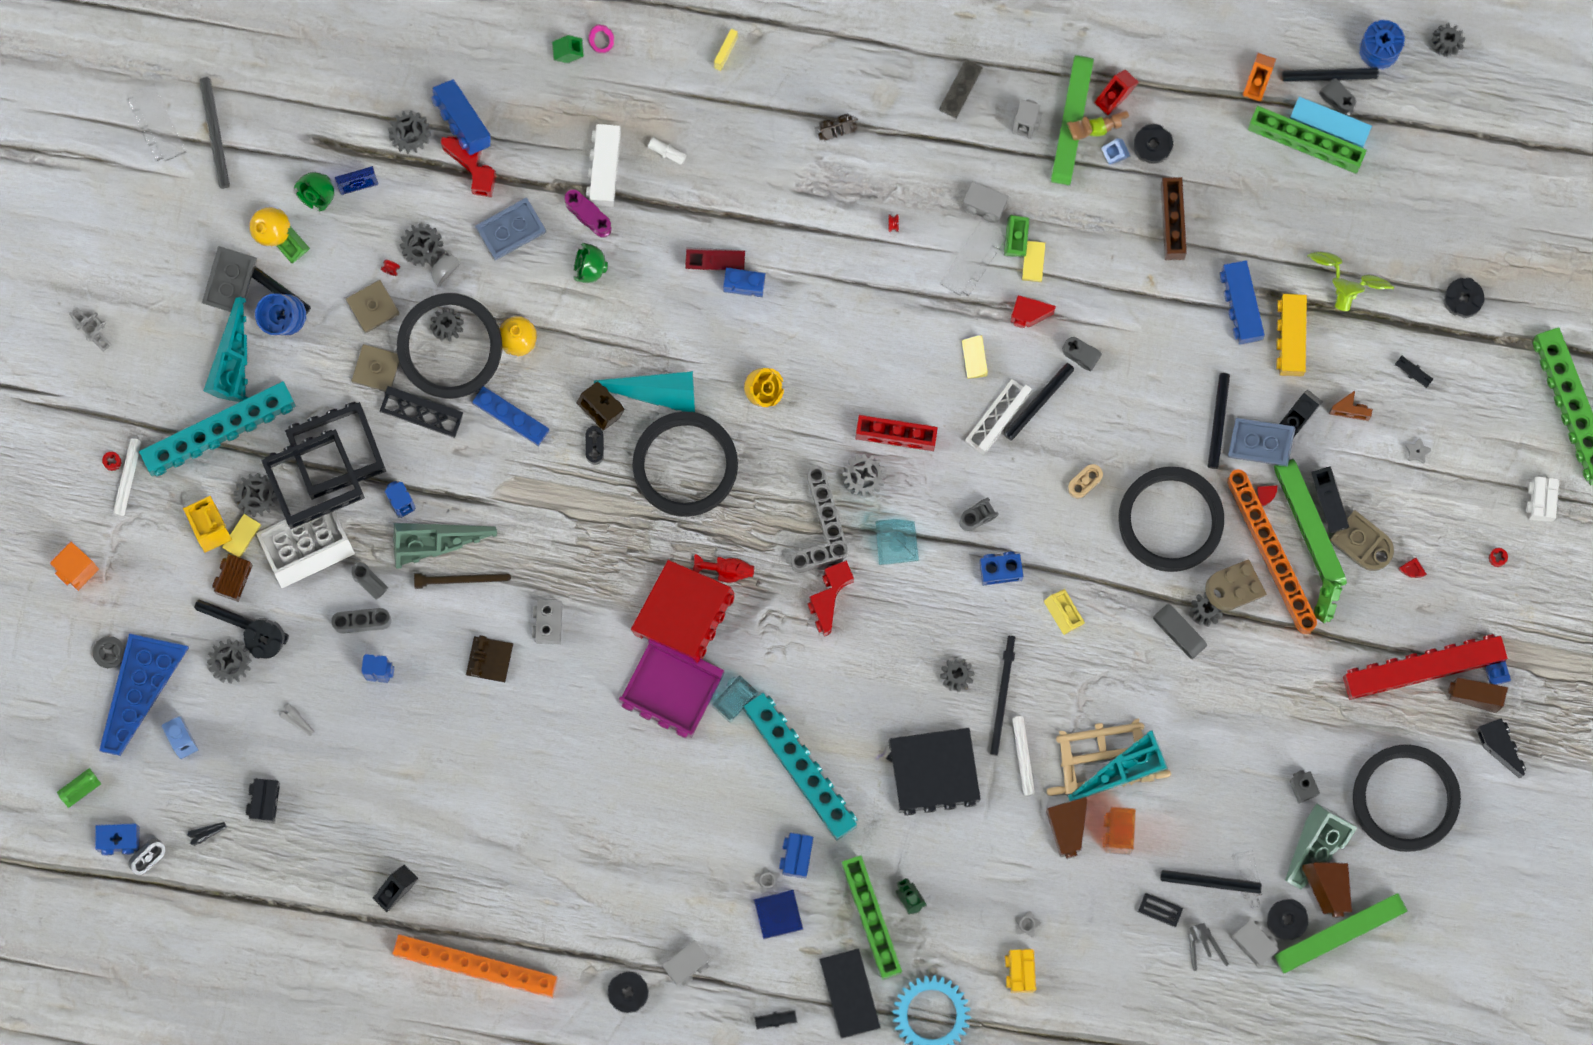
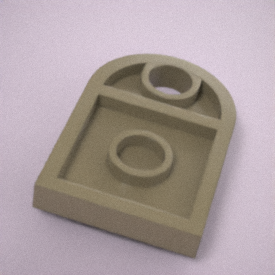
[1330,510,1394,571]
[1205,559,1267,611]

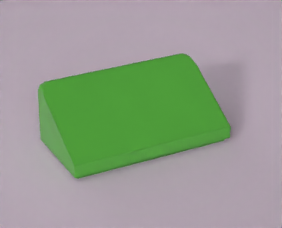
[1004,215,1030,256]
[277,226,310,263]

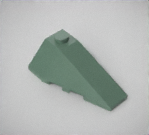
[1285,803,1357,889]

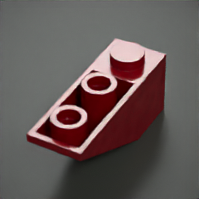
[685,247,745,270]

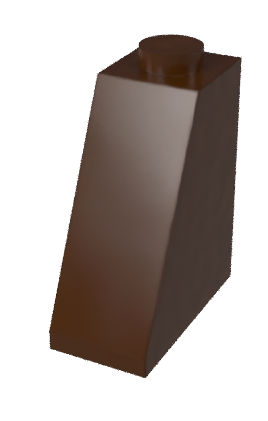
[1448,678,1508,713]
[1046,797,1087,859]
[1302,863,1352,918]

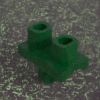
[895,878,927,914]

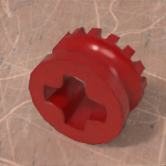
[888,214,899,232]
[381,260,400,276]
[102,451,122,471]
[1489,548,1508,567]

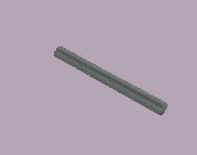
[200,77,230,189]

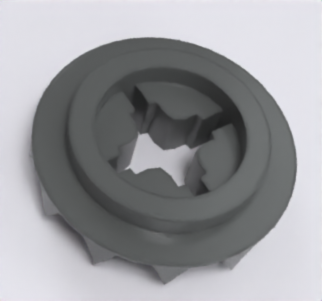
[93,636,125,669]

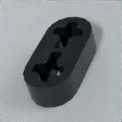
[585,426,604,465]

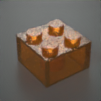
[1102,807,1136,855]

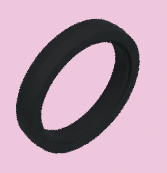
[397,293,502,399]
[632,412,738,517]
[1118,466,1224,572]
[1353,745,1461,852]

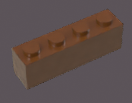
[1160,177,1187,260]

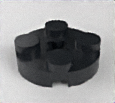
[1134,124,1173,164]
[1444,278,1485,318]
[243,618,285,659]
[1267,899,1309,941]
[607,972,649,1013]

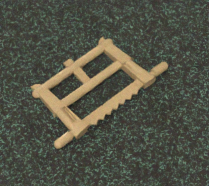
[1046,718,1171,796]

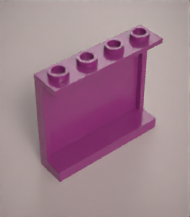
[619,639,724,738]

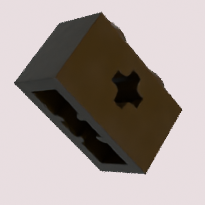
[576,381,625,431]

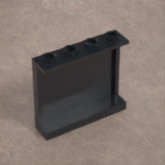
[888,728,981,816]

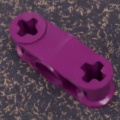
[564,190,612,238]

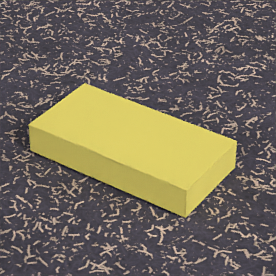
[714,29,738,71]
[1022,241,1045,282]
[222,514,261,558]

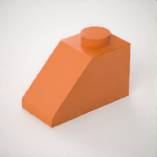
[1243,53,1276,102]

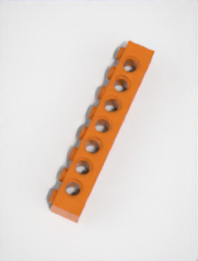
[393,934,558,999]

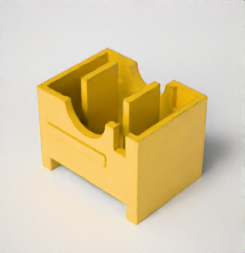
[183,496,232,553]

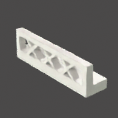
[965,379,1032,455]

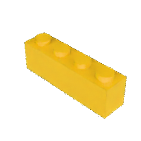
[1276,294,1307,377]

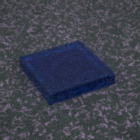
[335,166,378,195]
[754,890,803,940]

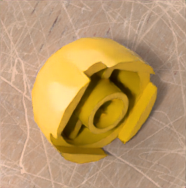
[249,207,290,246]
[499,316,537,356]
[744,368,784,407]

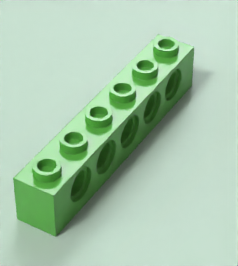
[1247,106,1367,174]
[841,855,902,980]

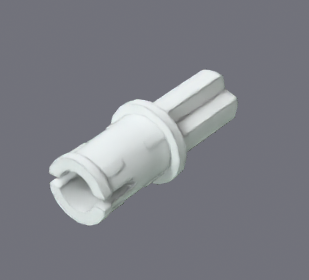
[648,137,686,165]

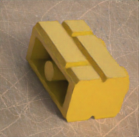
[1005,949,1036,993]

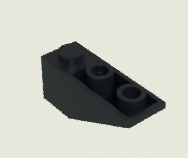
[1279,390,1323,439]
[1311,466,1350,534]
[1476,718,1526,778]

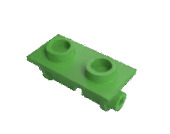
[1314,579,1343,624]
[57,768,101,809]

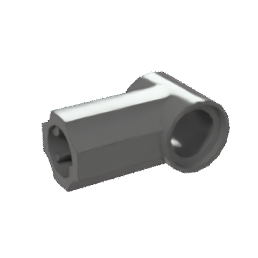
[351,562,388,600]

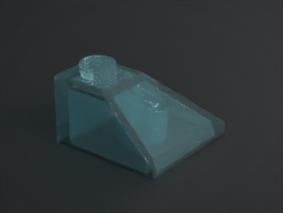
[875,519,919,565]

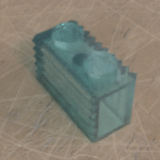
[712,675,758,723]

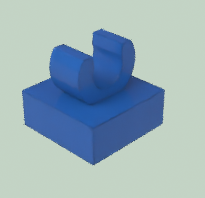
[1485,661,1511,685]

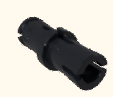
[1395,355,1434,389]
[755,1010,797,1030]

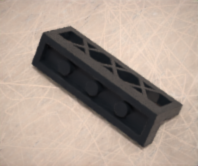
[380,386,463,438]

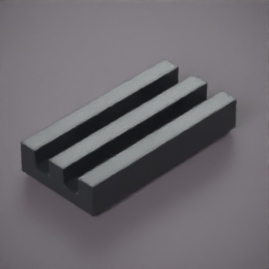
[1138,893,1183,928]

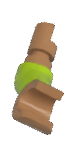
[1067,111,1129,140]

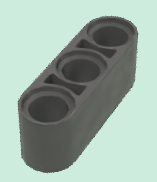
[1153,603,1208,659]
[331,608,392,633]

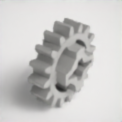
[842,453,886,498]

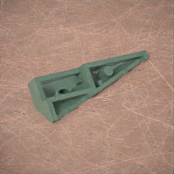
[393,523,497,569]

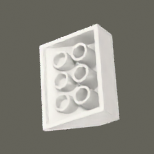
[256,499,355,588]

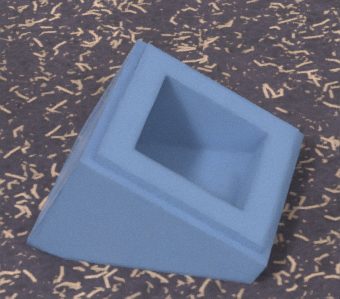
[1101,138,1130,165]

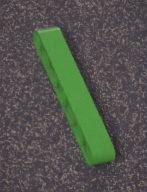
[1051,55,1094,186]
[1274,458,1347,586]
[1274,893,1408,974]

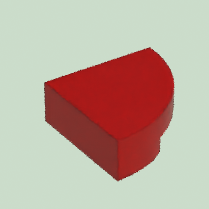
[1257,485,1277,507]
[1398,558,1427,578]

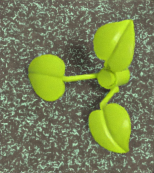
[1307,252,1395,311]

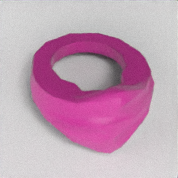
[589,24,614,53]

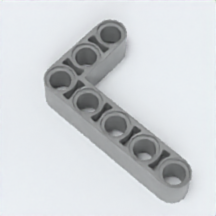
[791,465,848,573]

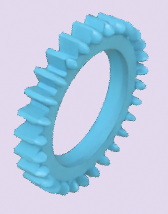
[893,975,971,1045]

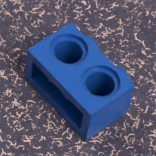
[979,551,1023,586]

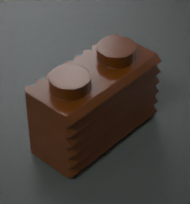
[212,554,253,602]

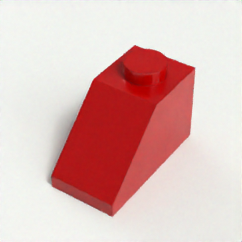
[1094,69,1139,115]
[1010,295,1056,328]

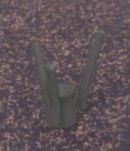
[1188,923,1229,971]

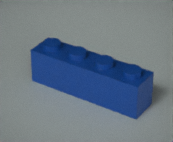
[431,79,491,155]
[1220,260,1265,345]

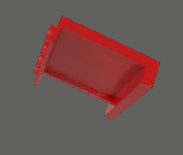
[631,560,735,664]

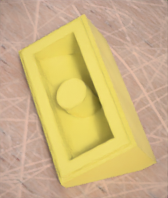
[962,335,988,379]
[1044,589,1085,635]

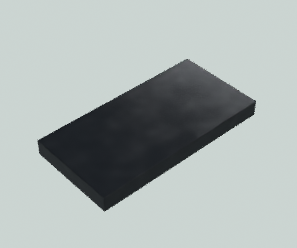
[819,948,881,1039]

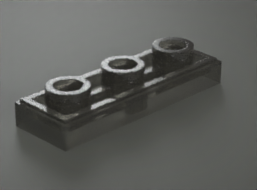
[939,59,983,119]

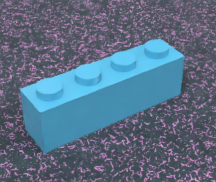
[1290,97,1372,148]

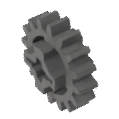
[388,110,431,154]
[400,223,443,267]
[234,473,277,517]
[207,639,252,684]

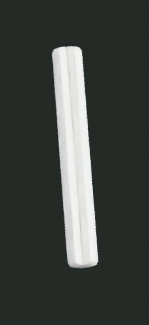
[113,438,141,516]
[1013,716,1035,796]

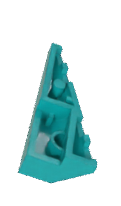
[203,297,248,402]
[594,371,695,412]
[1068,730,1168,801]

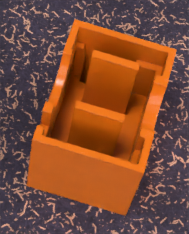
[50,541,99,591]

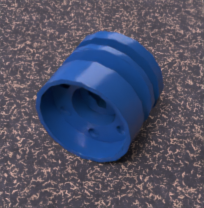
[1359,20,1405,69]
[255,294,306,335]

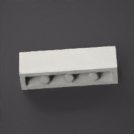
[586,124,621,207]

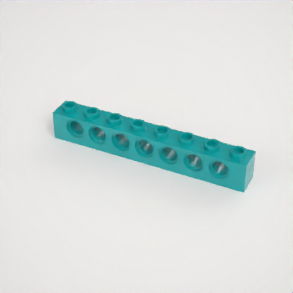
[139,381,296,476]
[743,693,858,841]

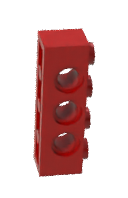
[855,415,938,452]

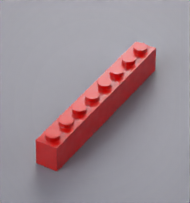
[1343,634,1508,700]

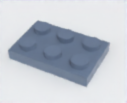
[475,197,546,261]
[1228,418,1295,467]

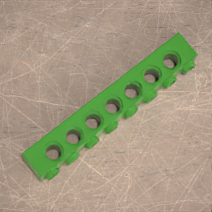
[1533,327,1593,486]

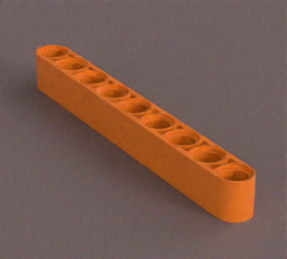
[1227,469,1317,634]

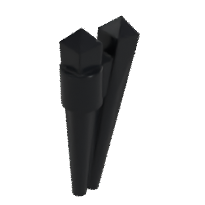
[187,822,227,846]

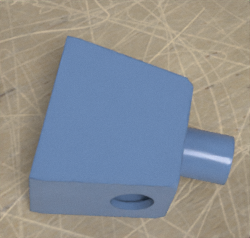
[161,716,199,760]

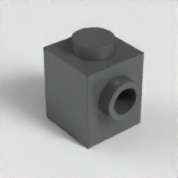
[1289,770,1320,803]

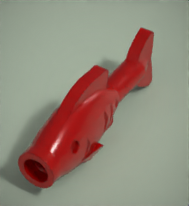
[693,554,755,583]

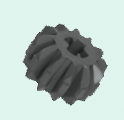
[1431,23,1465,57]
[430,308,464,342]
[1190,592,1223,627]
[940,657,975,692]

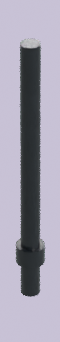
[990,636,1016,756]

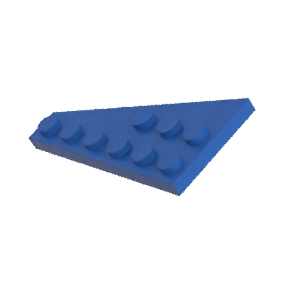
[99,634,189,756]

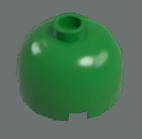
[294,172,335,212]
[574,243,608,283]

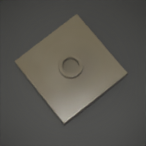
[346,280,400,334]
[351,344,399,392]

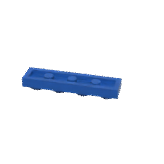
[472,386,550,447]

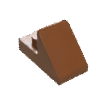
[1329,391,1373,421]

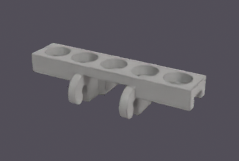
[69,307,111,352]

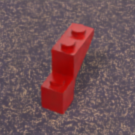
[441,136,496,198]
[807,560,854,637]

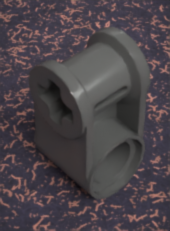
[1319,78,1356,116]
[1062,337,1102,371]
[960,497,999,531]

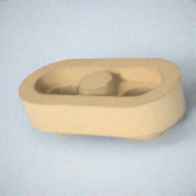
[1068,464,1103,499]

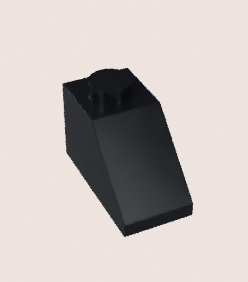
[372,864,419,913]

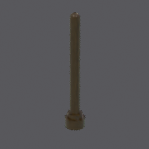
[414,573,511,589]

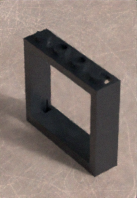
[285,402,387,500]
[261,429,365,529]

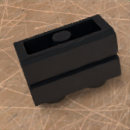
[246,778,280,824]

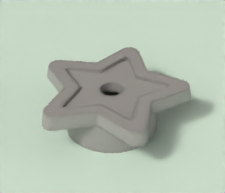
[1406,438,1431,464]
[754,867,780,893]
[1015,911,1041,937]

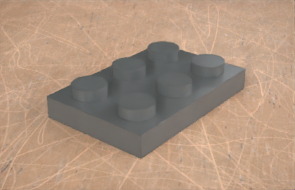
[202,246,257,312]

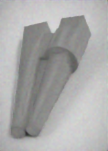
[279,705,314,736]

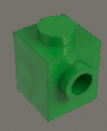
[552,35,584,63]

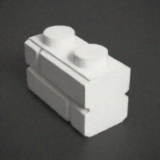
[1526,477,1559,522]

